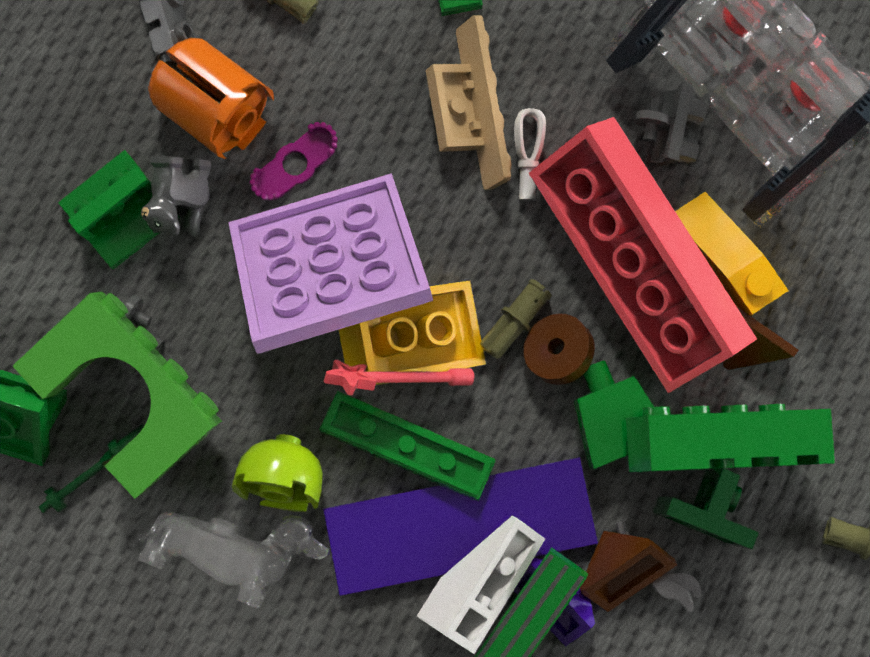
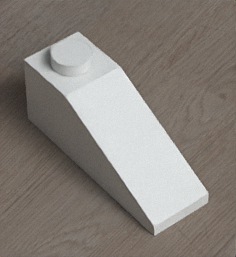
[417,516,545,654]

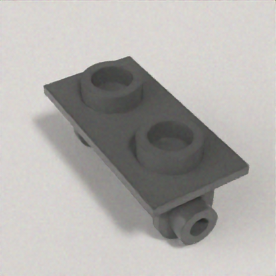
[139,0,196,66]

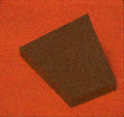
[723,306,799,370]
[580,531,677,612]

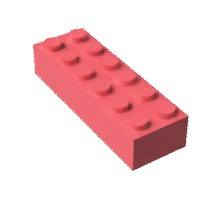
[529,117,757,393]

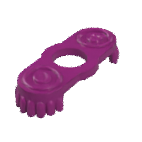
[250,122,338,201]

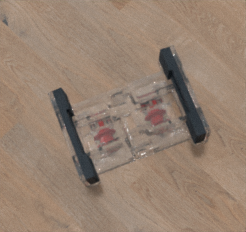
[601,0,870,228]

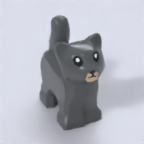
[141,156,212,238]

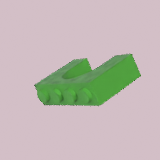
[13,292,222,499]

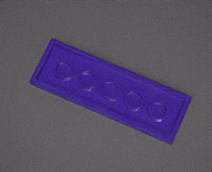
[323,457,598,596]

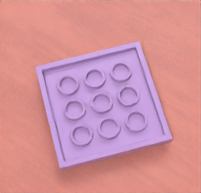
[228,173,433,354]

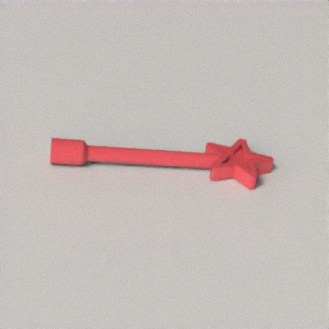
[324,360,474,395]

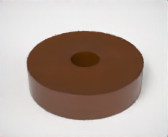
[524,314,595,385]

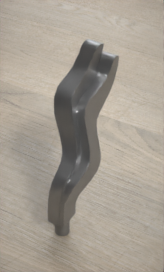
[616,521,701,612]

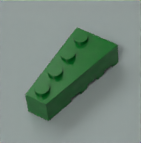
[626,404,835,472]

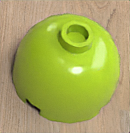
[232,434,323,512]

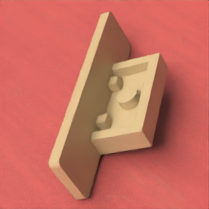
[426,15,512,190]

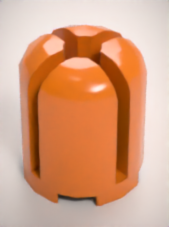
[148,37,274,159]

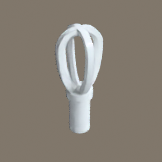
[514,108,546,201]

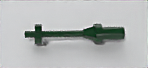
[38,424,145,513]

